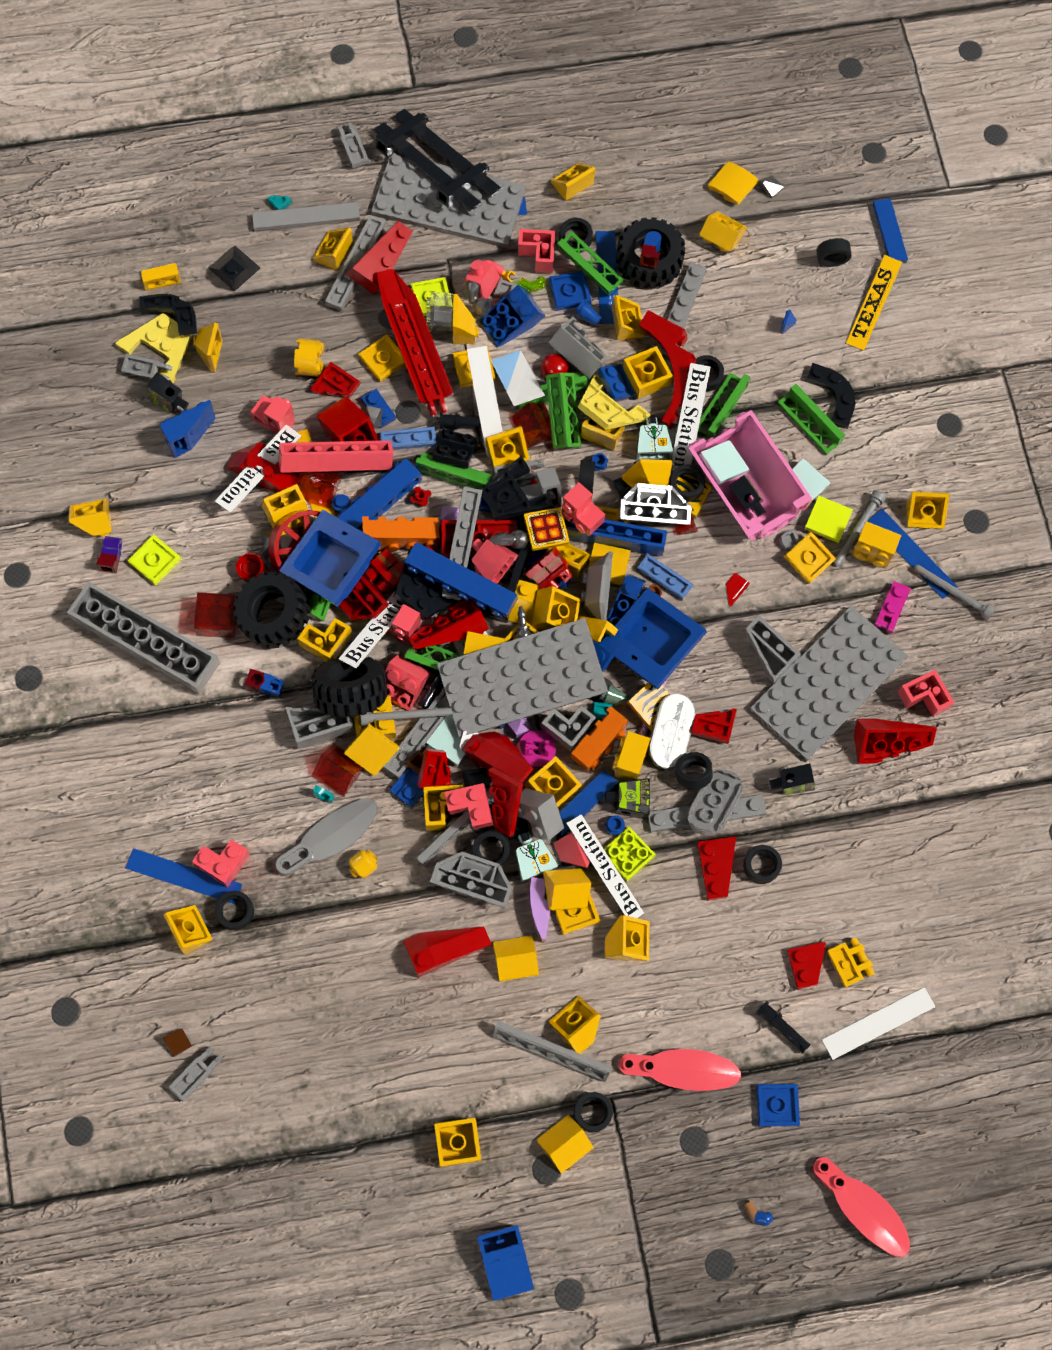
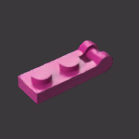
[874,581,911,634]

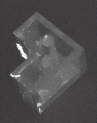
[426,292,453,333]

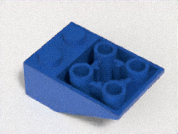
[478,285,546,347]
[159,400,216,458]
[477,1225,534,1301]

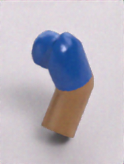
[744,1200,773,1226]

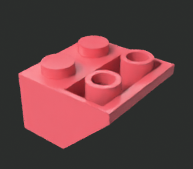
[385,654,431,711]

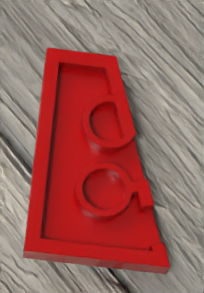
[488,767,523,837]
[697,836,737,901]

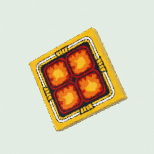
[523,507,569,551]

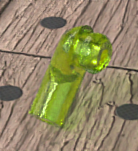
[519,276,546,292]

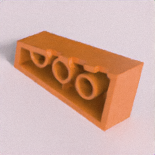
[362,516,440,553]

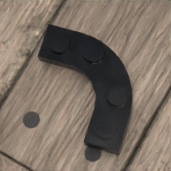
[139,294,198,336]
[806,363,855,429]

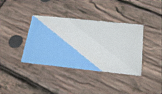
[491,350,545,406]

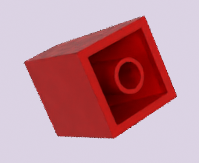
[317,396,379,442]

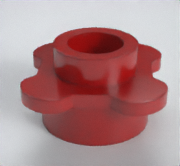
[410,486,431,507]

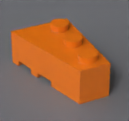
[571,706,628,772]

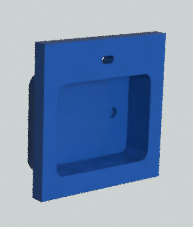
[279,510,382,607]
[600,588,707,690]

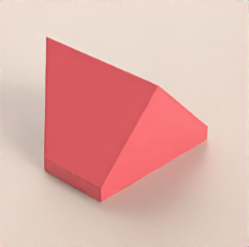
[553,832,590,868]

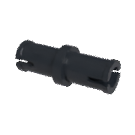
[418,671,443,709]

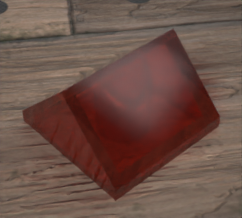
[511,402,552,449]
[297,471,342,509]
[312,744,364,797]

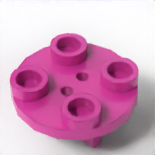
[519,730,556,768]

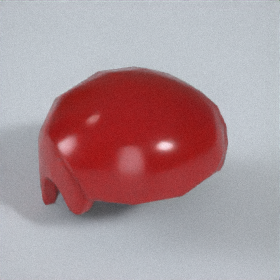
[540,353,569,380]
[236,553,264,581]

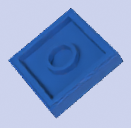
[549,271,592,311]
[756,1084,800,1127]

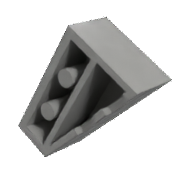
[548,317,608,379]
[745,615,801,685]
[285,707,354,749]

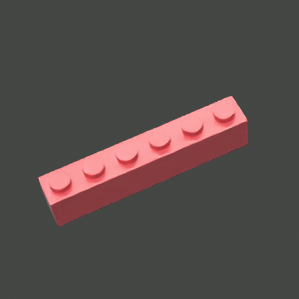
[278,440,394,473]

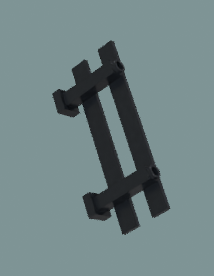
[374,108,502,211]

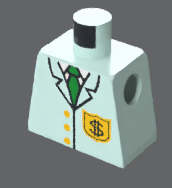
[636,417,673,460]
[515,832,558,882]

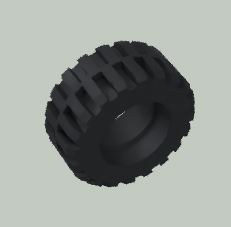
[616,217,686,289]
[233,571,310,648]
[311,657,388,718]

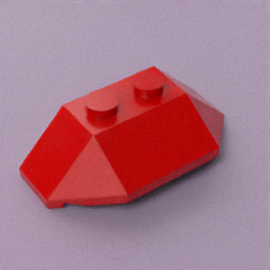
[226,442,300,493]
[339,574,389,621]

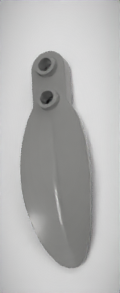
[276,798,378,876]

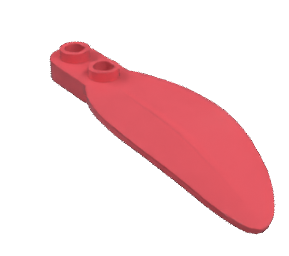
[619,1049,741,1091]
[813,1157,910,1257]

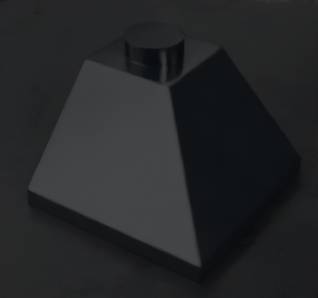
[209,245,260,292]

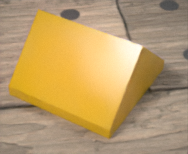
[550,163,595,201]
[312,227,353,271]
[612,295,645,340]
[580,417,625,451]
[486,426,530,467]
[906,491,950,529]
[546,544,591,579]
[543,869,592,911]
[163,905,213,955]
[493,935,539,982]
[536,1114,594,1174]

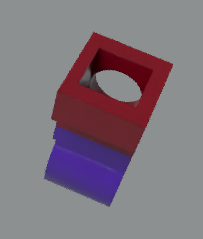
[96,536,122,574]

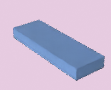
[380,427,437,450]
[636,553,694,601]

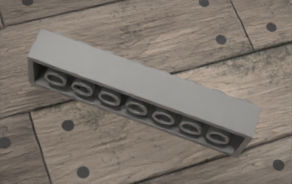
[67,582,220,694]

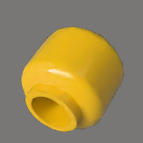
[349,849,378,879]

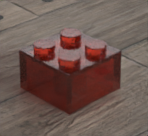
[193,592,237,638]

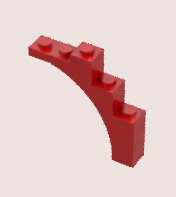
[639,310,696,429]

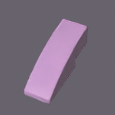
[529,877,550,943]

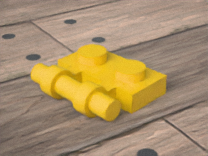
[827,937,875,988]

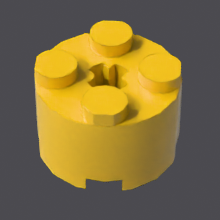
[294,338,325,377]

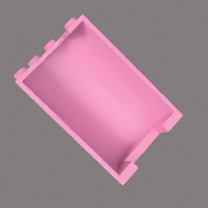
[688,410,812,541]

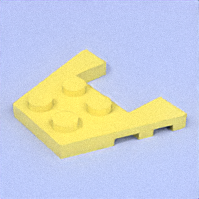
[115,313,193,383]
[578,372,651,430]

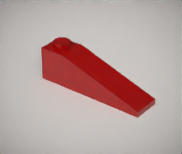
[440,520,517,558]
[407,599,489,649]
[854,718,937,764]
[462,731,533,783]
[403,926,492,978]

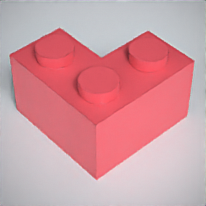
[518,229,555,273]
[250,395,295,434]
[562,482,605,536]
[385,604,421,644]
[897,670,955,717]
[445,783,493,830]
[192,839,250,887]

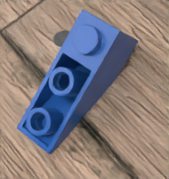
[607,574,646,626]

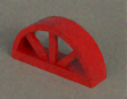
[268,510,320,573]

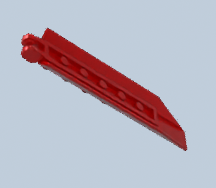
[376,269,453,416]

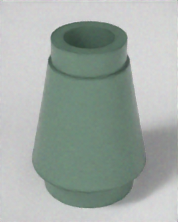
[599,685,629,706]

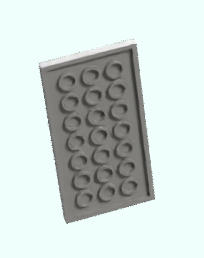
[372,153,526,248]
[750,606,908,762]
[437,618,608,738]

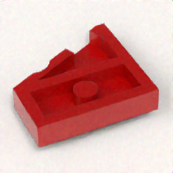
[310,362,361,398]
[691,708,737,744]
[417,749,453,789]
[787,942,826,990]

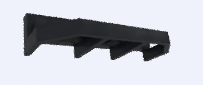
[474,516,531,623]

